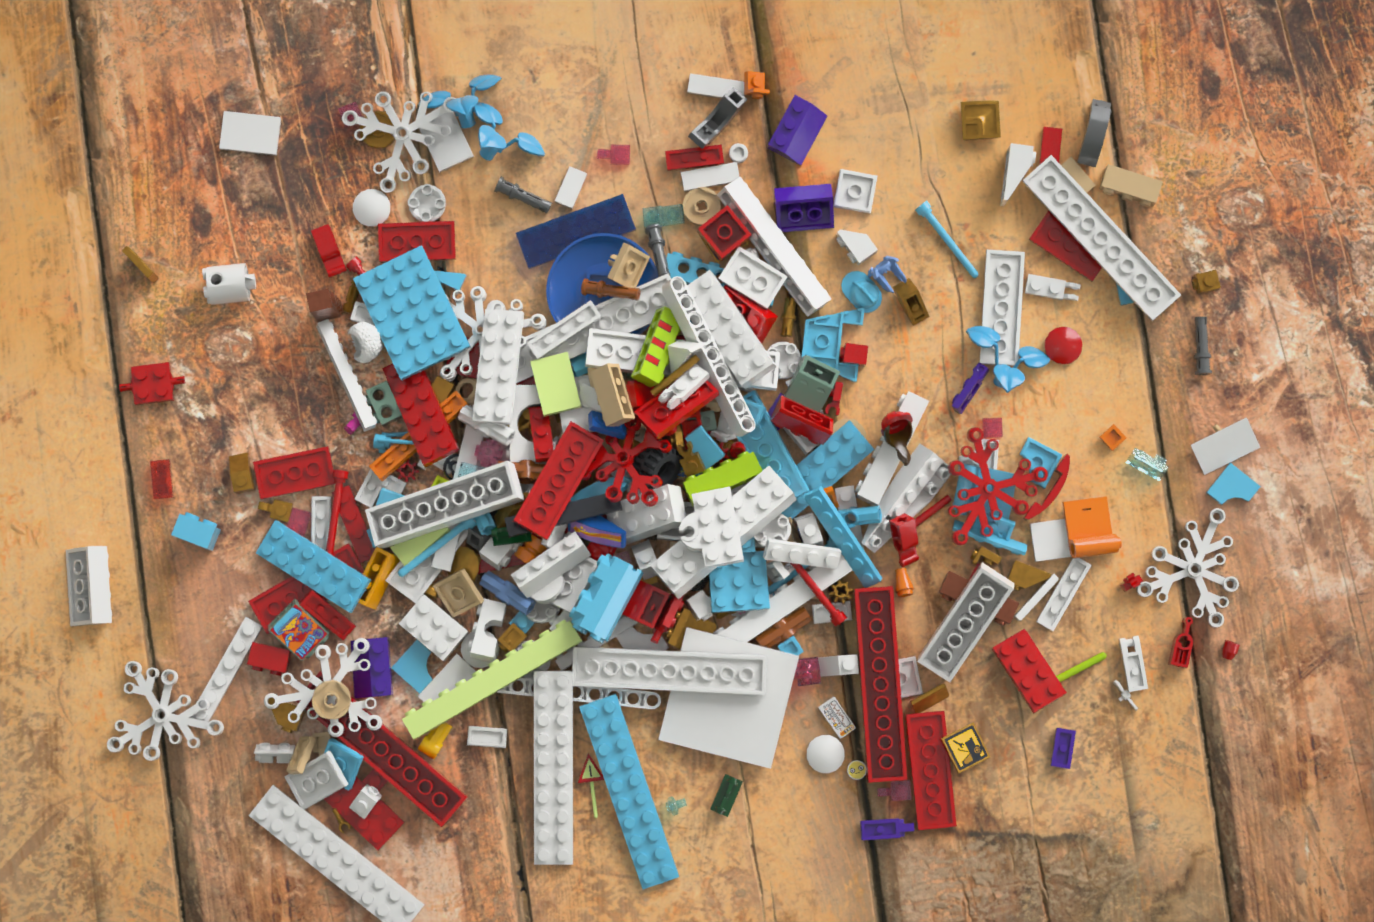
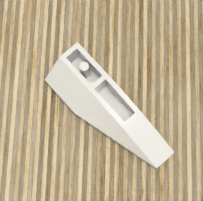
[862,444,951,553]

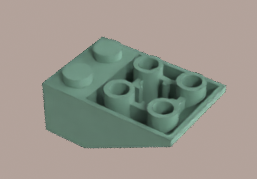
[784,355,840,413]

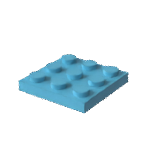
[708,551,770,613]

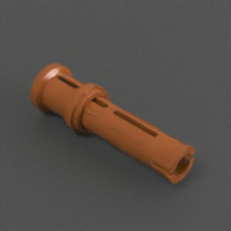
[581,278,641,301]

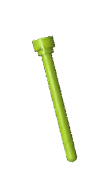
[1056,652,1107,682]

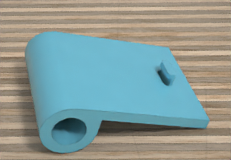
[952,464,1016,519]

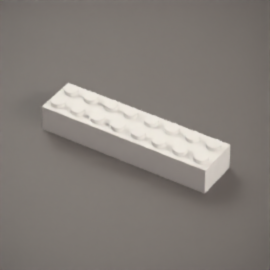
[365,461,524,549]
[650,466,797,599]

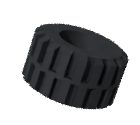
[632,440,682,490]

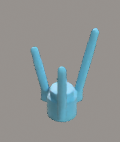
[373,431,414,453]

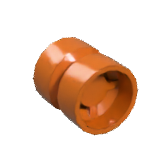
[514,534,548,564]

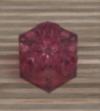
[474,439,503,467]
[794,656,821,686]

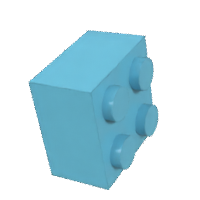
[171,512,221,551]

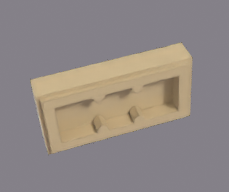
[286,736,316,774]

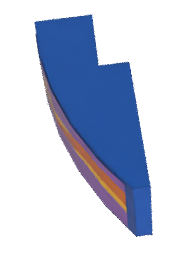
[568,516,626,548]

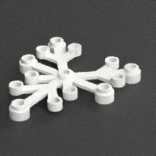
[342,92,456,193]
[440,286,547,381]
[1137,508,1239,627]
[264,638,383,737]
[107,661,224,761]

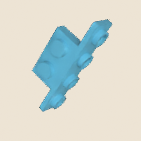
[952,511,1027,555]

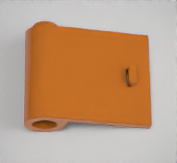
[1062,496,1122,559]

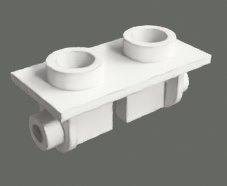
[254,743,295,763]

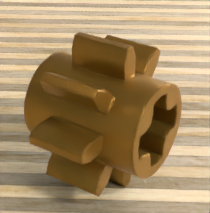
[829,580,853,605]

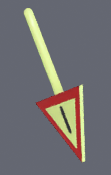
[578,753,604,818]

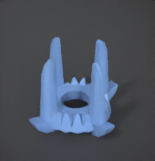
[868,256,907,293]

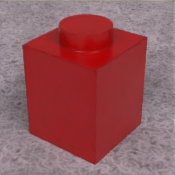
[840,343,868,367]

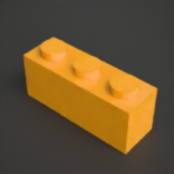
[359,547,400,610]

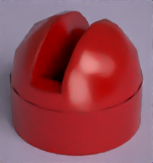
[730,441,746,458]

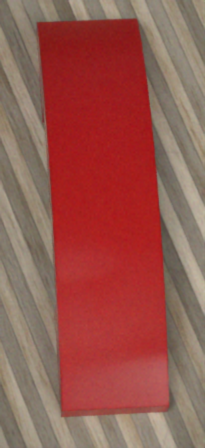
[1023,454,1070,521]

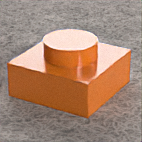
[1099,424,1127,451]

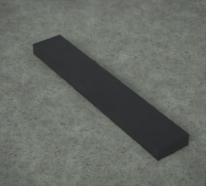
[504,493,622,538]

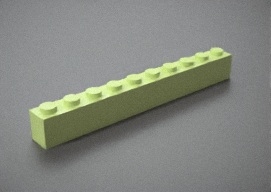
[402,620,583,740]

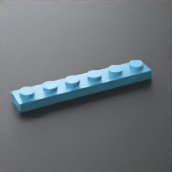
[804,486,882,588]

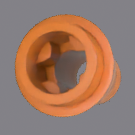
[895,568,914,597]

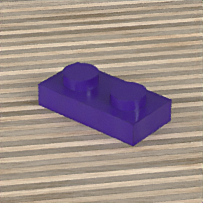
[1050,728,1076,769]

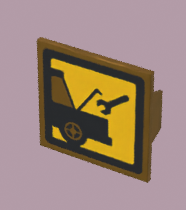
[941,722,990,774]

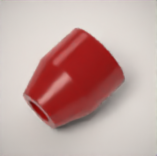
[1222,640,1240,660]

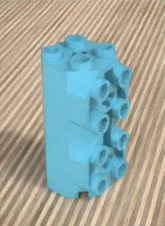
[569,554,644,644]

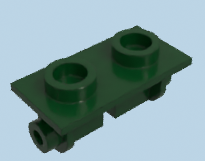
[491,527,532,546]
[710,774,743,817]

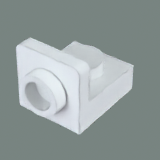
[710,411,736,442]

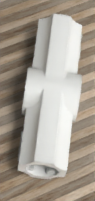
[458,405,516,446]

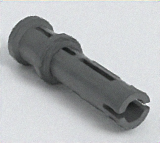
[494,176,552,214]
[645,224,671,277]
[1194,317,1212,375]

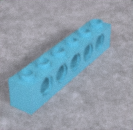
[666,252,775,308]

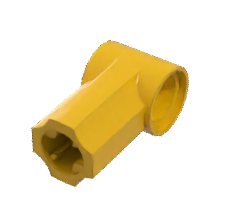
[418,722,453,760]

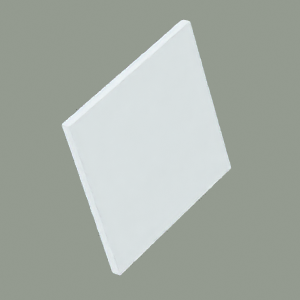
[658,627,799,769]

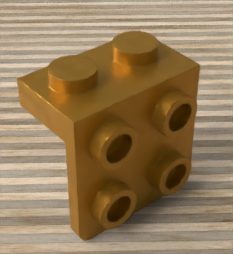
[665,608,716,650]

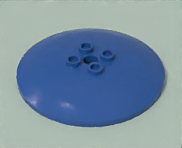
[546,233,658,335]

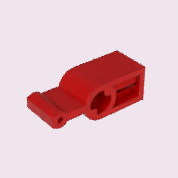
[311,224,347,278]
[889,513,919,567]
[1168,617,1193,668]

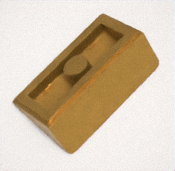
[910,683,949,713]

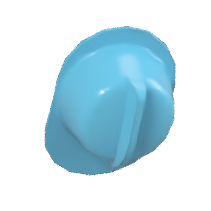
[841,271,882,313]

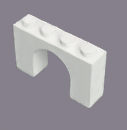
[506,385,557,463]

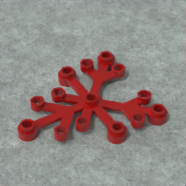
[582,415,677,507]
[948,427,1048,545]

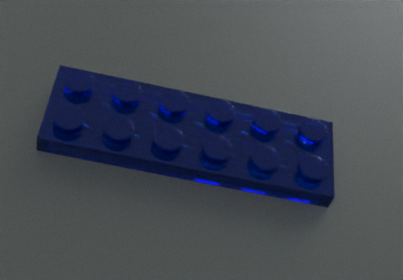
[516,194,636,269]

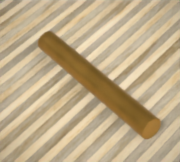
[650,354,700,397]

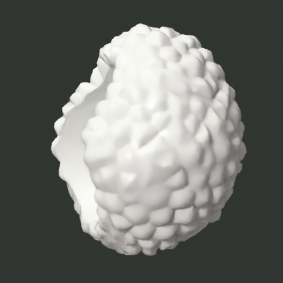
[348,322,384,363]

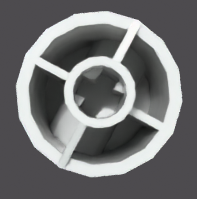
[202,263,256,305]

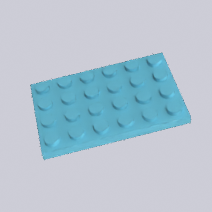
[353,245,471,381]

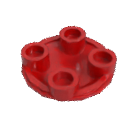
[1044,327,1083,364]

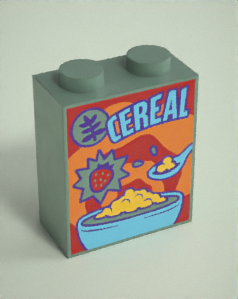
[268,599,329,661]

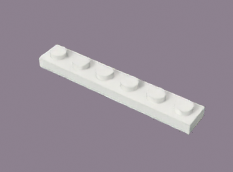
[190,617,263,722]

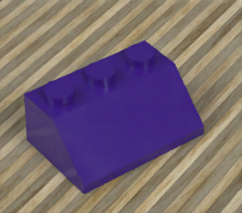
[767,95,828,166]
[774,184,834,232]
[350,637,393,699]

